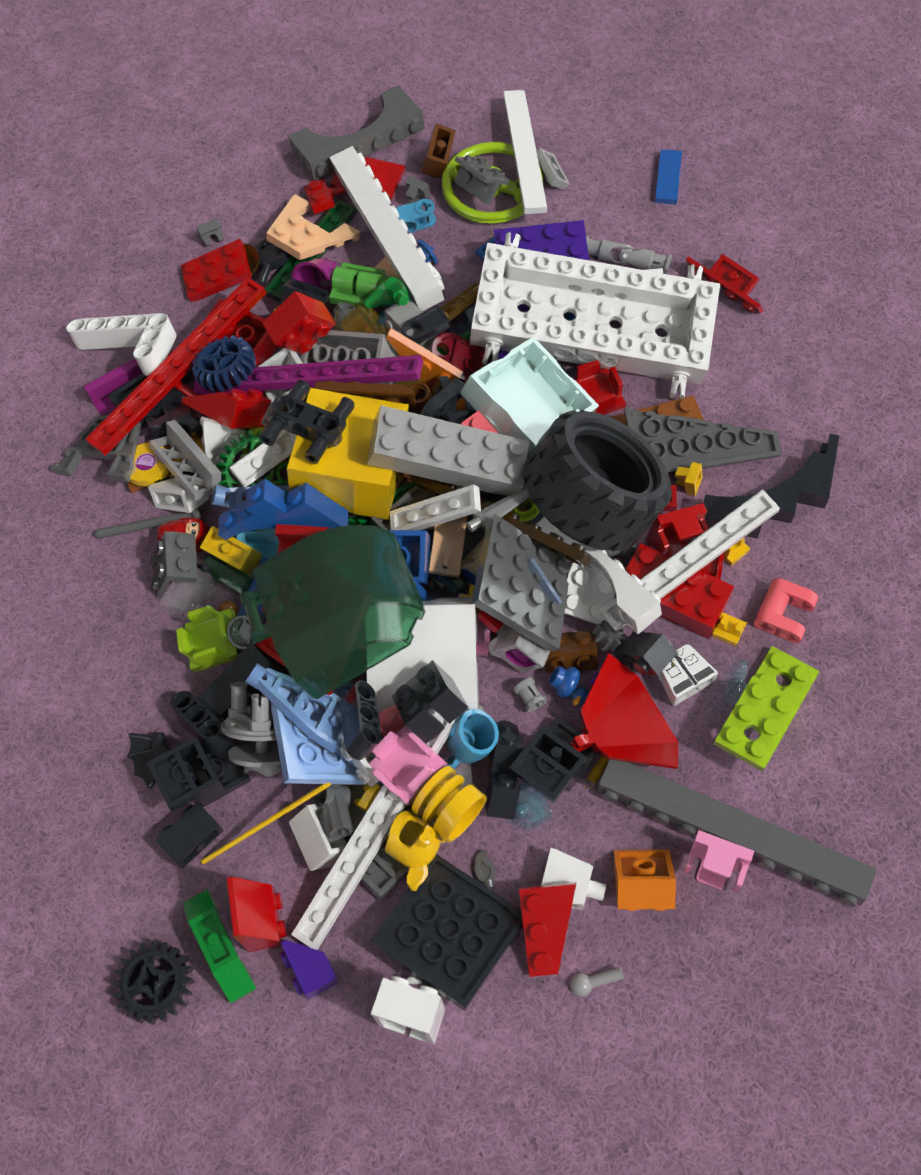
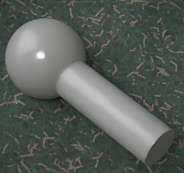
[569,967,624,997]

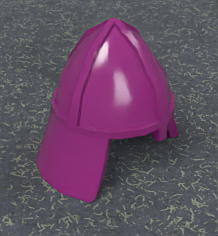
[292,258,338,291]

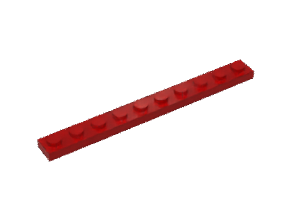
[85,277,267,456]

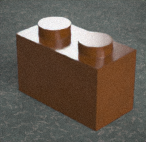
[420,123,456,178]

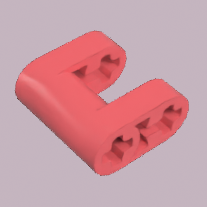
[754,578,818,644]

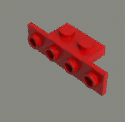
[685,254,763,314]

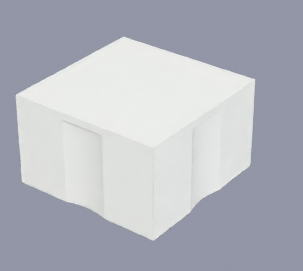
[365,598,479,714]

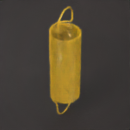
[584,755,610,789]

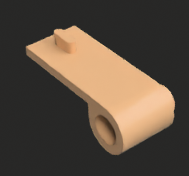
[428,516,467,578]

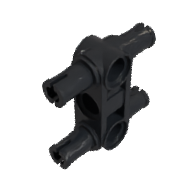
[259,379,355,464]

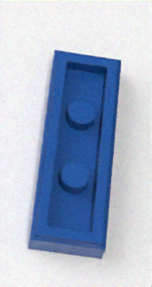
[655,149,682,205]

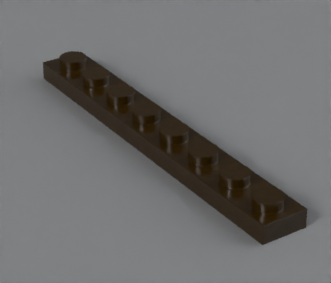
[409,475,591,569]

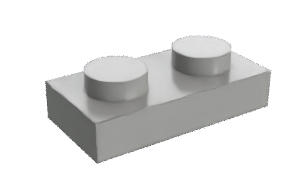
[537,148,570,190]

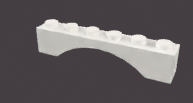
[537,517,662,634]

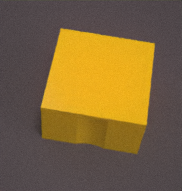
[287,388,408,520]

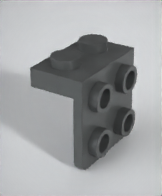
[151,531,197,598]

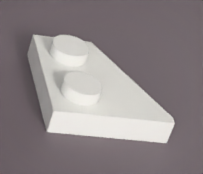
[200,417,246,471]

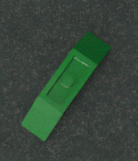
[183,889,257,1004]

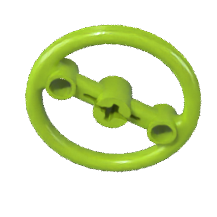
[442,142,543,223]

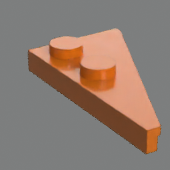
[386,328,463,394]

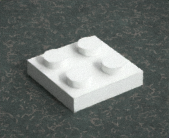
[565,562,615,625]

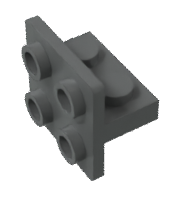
[454,155,510,204]

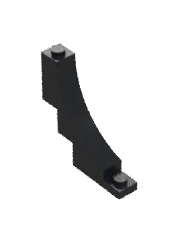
[698,434,840,539]

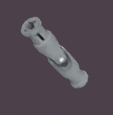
[586,235,672,274]

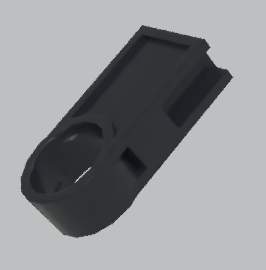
[402,305,450,345]

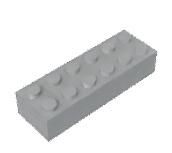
[367,405,529,497]

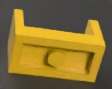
[200,526,262,575]

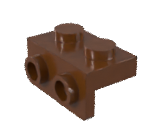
[545,631,597,673]

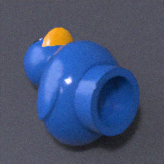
[549,666,589,706]

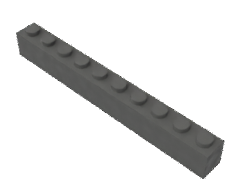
[598,759,877,907]

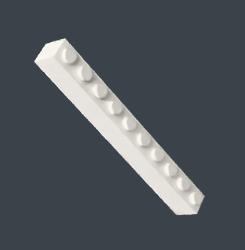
[330,146,445,311]

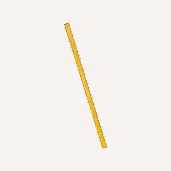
[201,783,331,864]

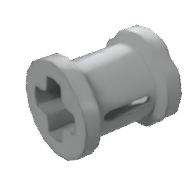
[514,677,547,712]

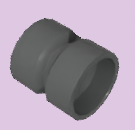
[227,612,267,649]

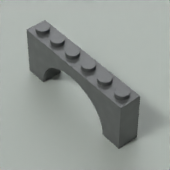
[288,85,425,180]

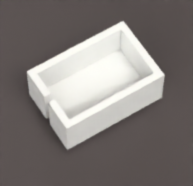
[371,976,445,1045]

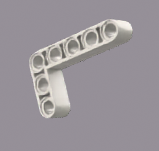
[66,313,176,376]

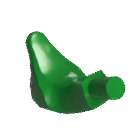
[364,275,410,309]

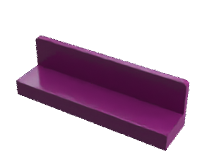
[83,350,171,415]

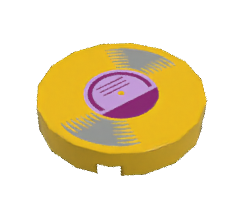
[130,443,170,486]

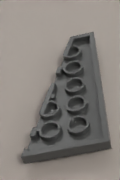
[623,407,782,474]

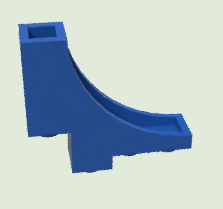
[218,479,348,540]

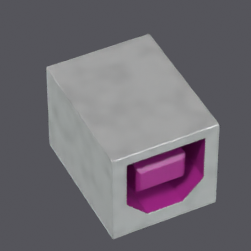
[493,624,550,673]

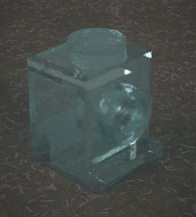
[517,785,552,831]

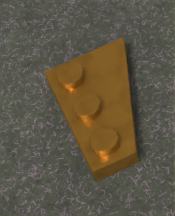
[440,281,480,321]

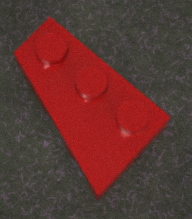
[519,882,577,977]

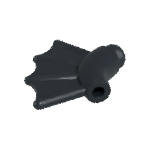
[127,732,172,789]

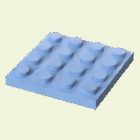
[270,678,383,785]

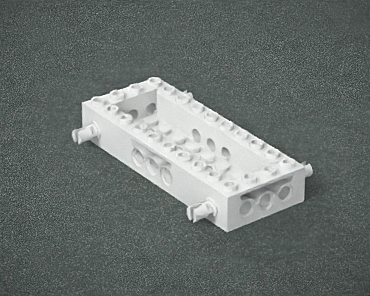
[470,232,720,399]

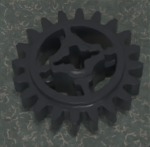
[112,941,195,1025]

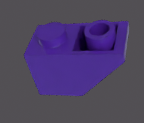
[280,940,339,999]

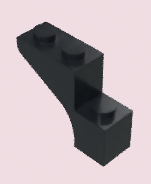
[485,720,523,820]

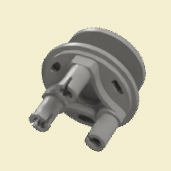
[221,682,281,777]

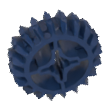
[192,335,256,393]

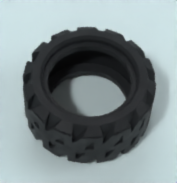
[523,410,672,551]

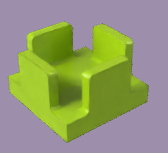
[176,606,241,672]

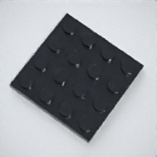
[369,854,523,1011]

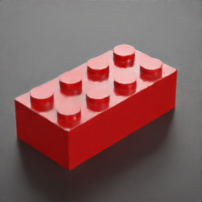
[625,543,735,639]

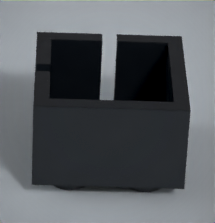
[392,660,469,744]

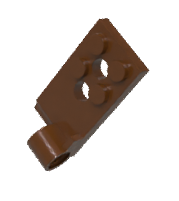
[314,381,431,415]

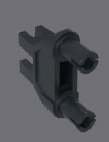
[145,385,211,440]

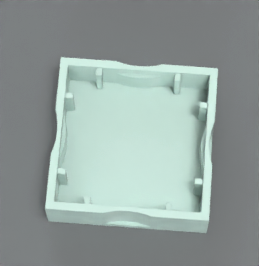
[460,337,599,458]

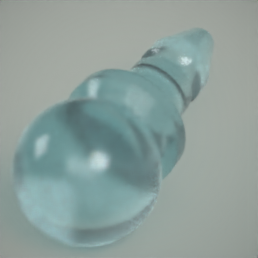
[723,660,748,705]

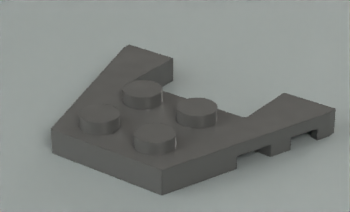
[50,415,141,482]

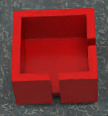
[262,291,336,355]

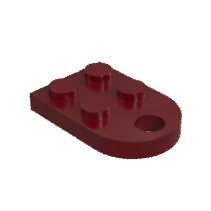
[428,333,492,384]

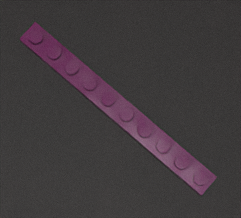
[193,355,423,395]

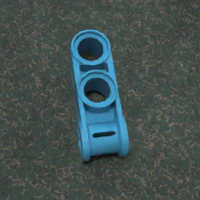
[396,199,436,233]

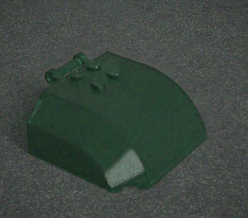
[240,525,426,699]

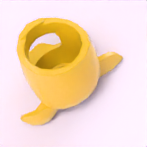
[385,810,447,891]

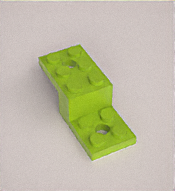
[713,646,819,772]

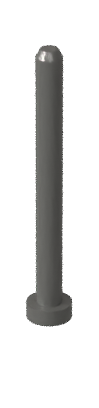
[94,506,202,539]

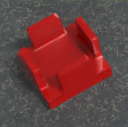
[573,360,626,415]
[646,503,709,557]

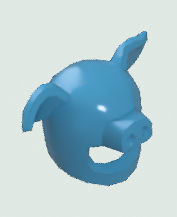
[445,709,499,768]

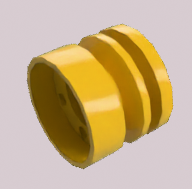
[412,766,486,842]

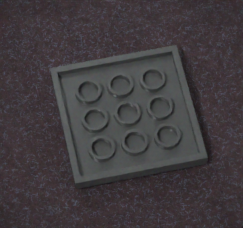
[471,514,570,652]

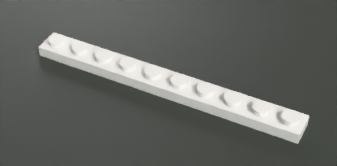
[291,707,460,950]

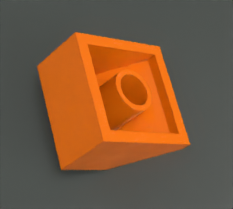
[614,849,676,911]

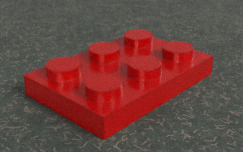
[181,239,252,302]

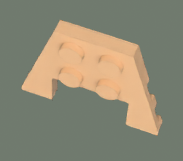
[266,194,360,260]

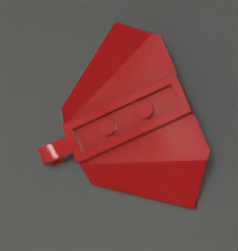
[569,653,679,769]

